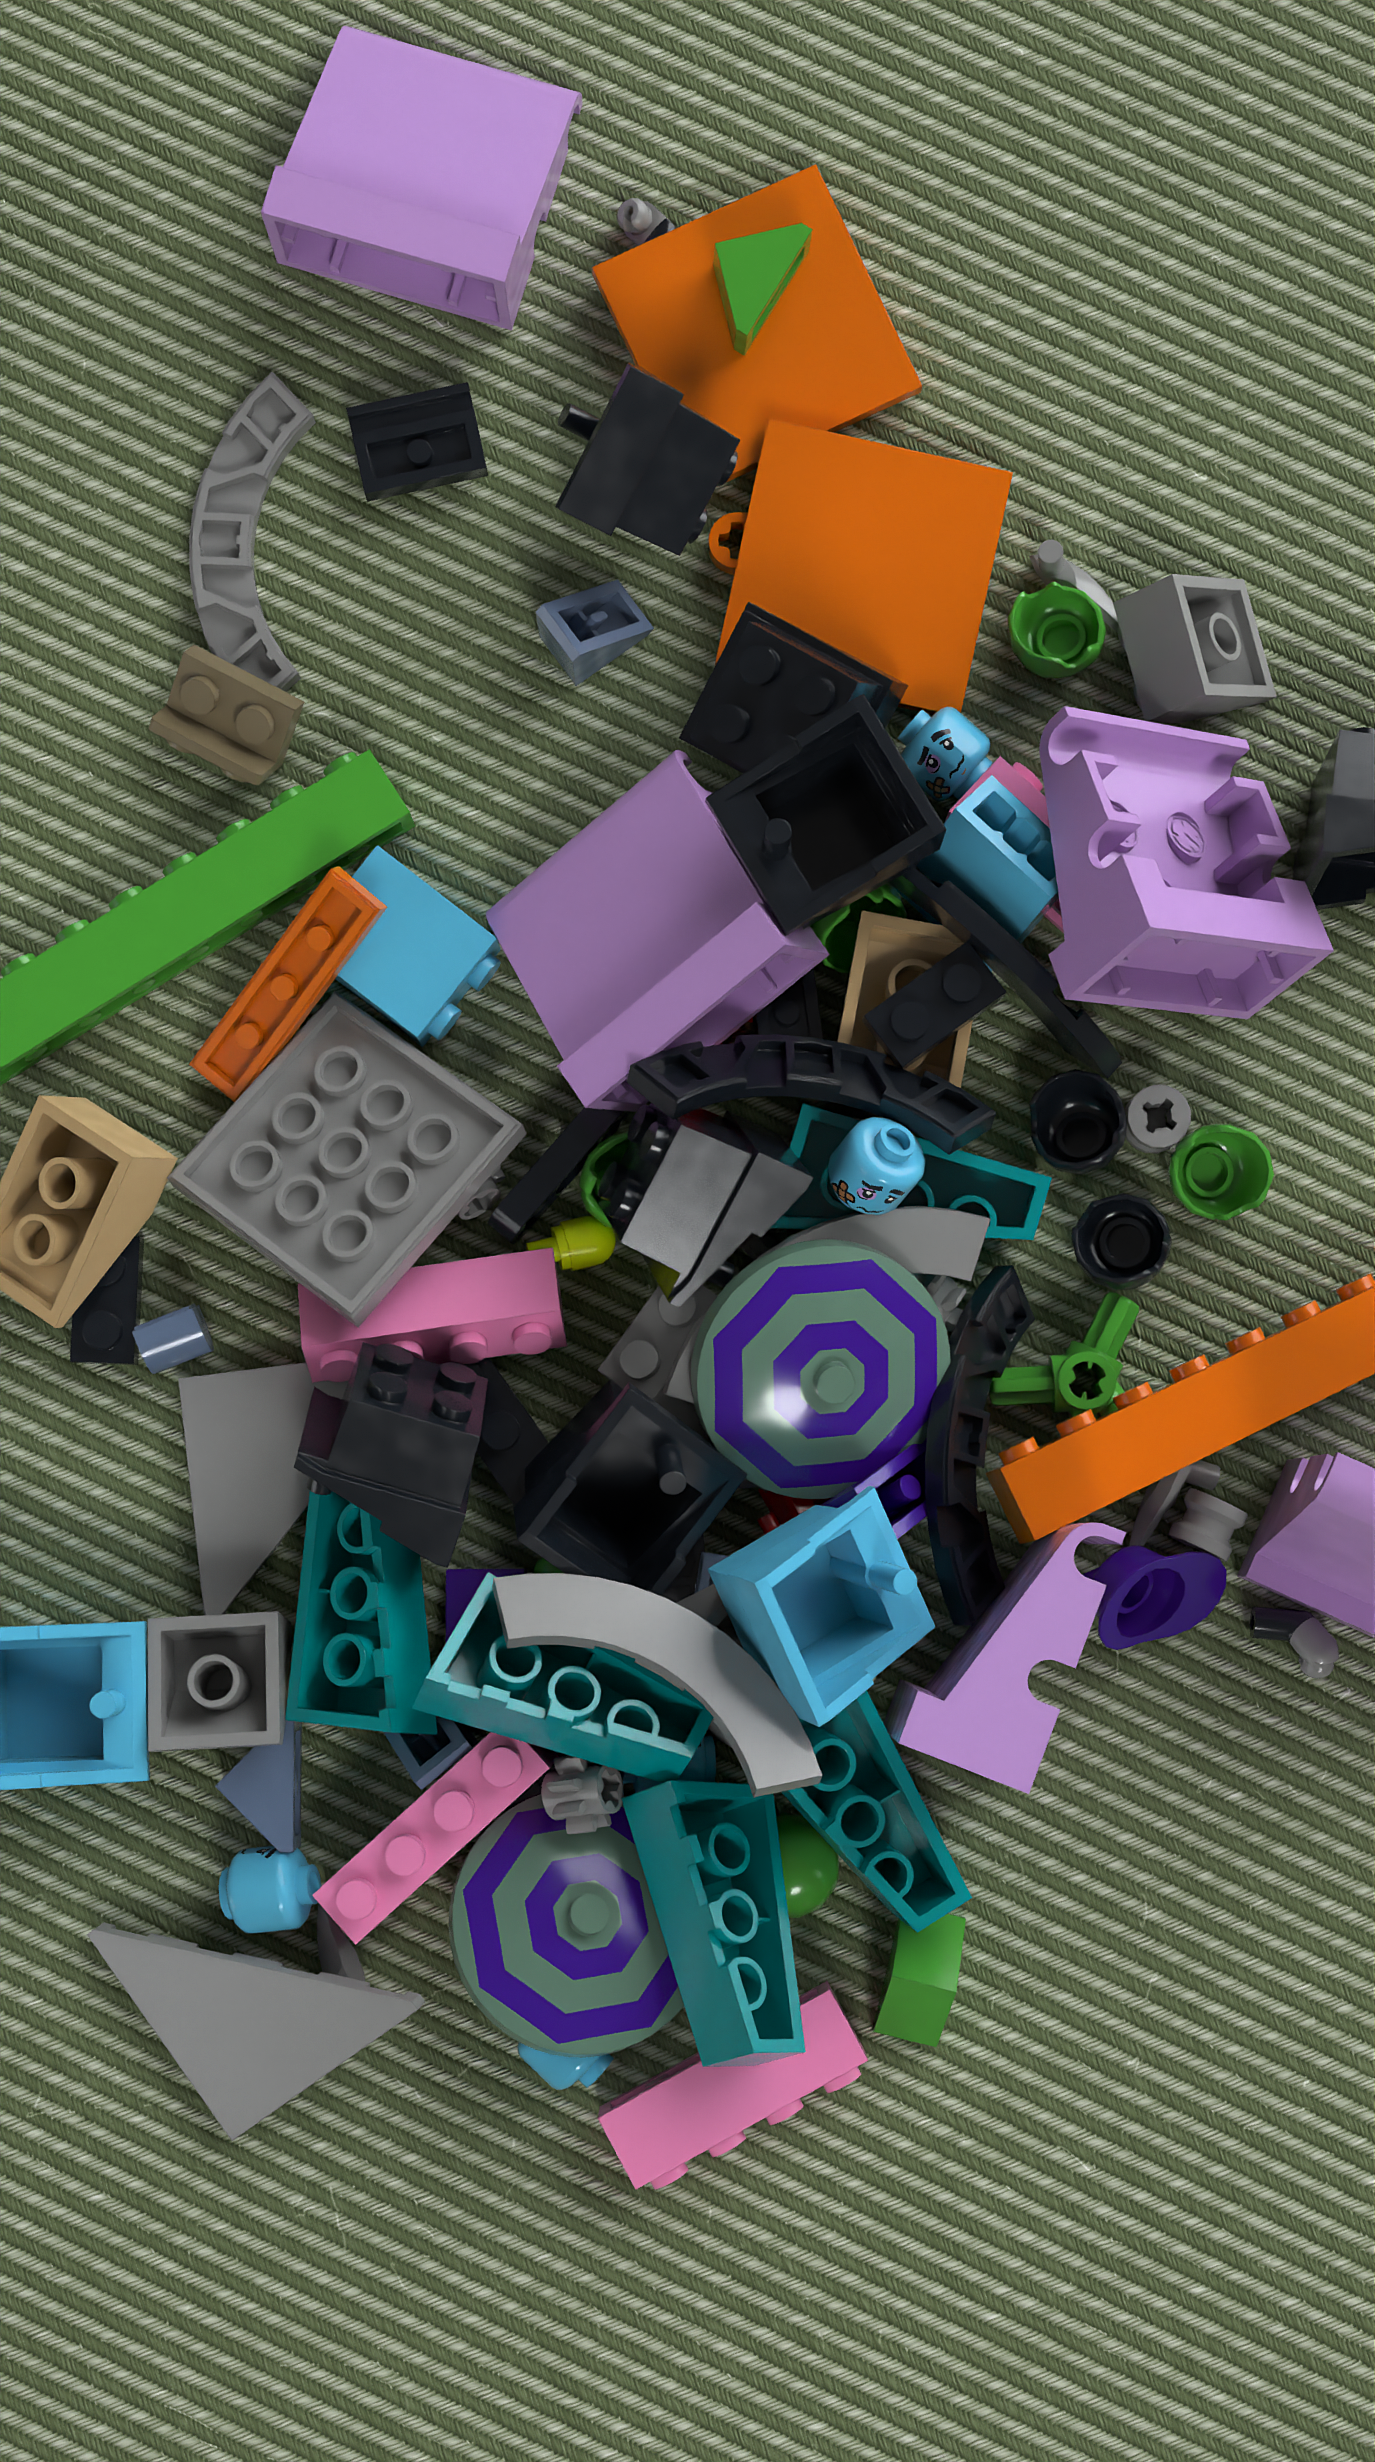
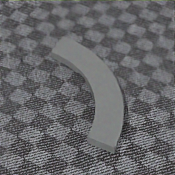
[189,372,316,692]
[662,1206,991,1403]
[492,1573,822,1797]

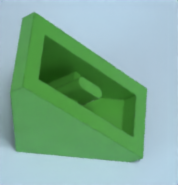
[713,223,813,356]
[873,1913,966,2047]

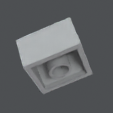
[1113,574,1277,723]
[148,1611,292,1752]

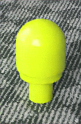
[526,1215,616,1271]

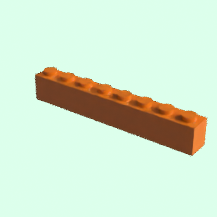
[986,1273,1375,1544]

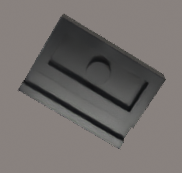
[346,382,488,502]

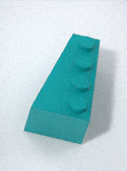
[771,1104,1052,1240]
[285,1491,437,1734]
[412,1572,714,1783]
[782,1690,972,1933]
[621,1780,806,2067]

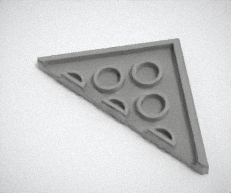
[178,1363,349,1615]
[87,1922,426,2141]

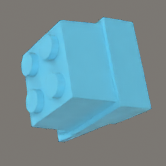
[708,1486,935,1727]
[0,1621,150,1790]

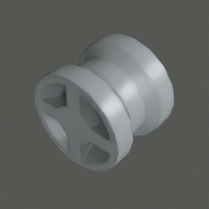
[1124,1085,1191,1154]
[1168,1488,1248,1562]

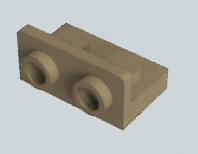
[149,644,305,785]

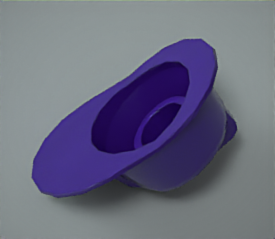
[1083,1545,1227,1650]

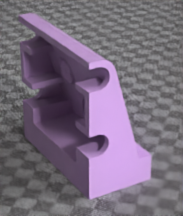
[261,26,583,330]
[1039,706,1334,1019]
[486,750,830,1112]
[1237,1452,1375,1638]
[884,1522,1126,1794]

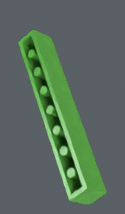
[0,749,415,1086]

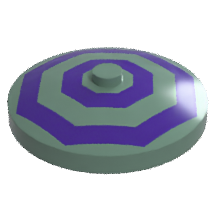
[690,1239,951,1499]
[449,1794,684,2058]

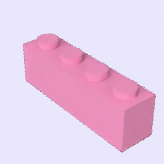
[298,1247,567,1383]
[312,1732,559,1945]
[598,1981,868,2190]

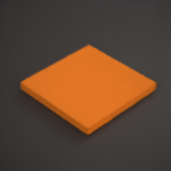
[592,164,922,487]
[715,418,1013,715]

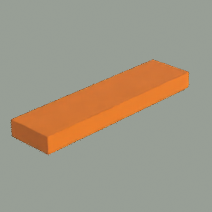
[189,866,387,1102]

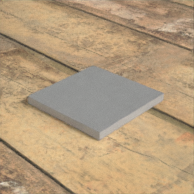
[167,991,527,1327]

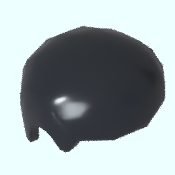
[1029,1069,1127,1175]
[1071,1193,1172,1291]

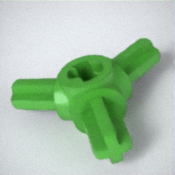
[988,1292,1139,1419]

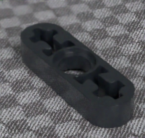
[488,1107,631,1244]

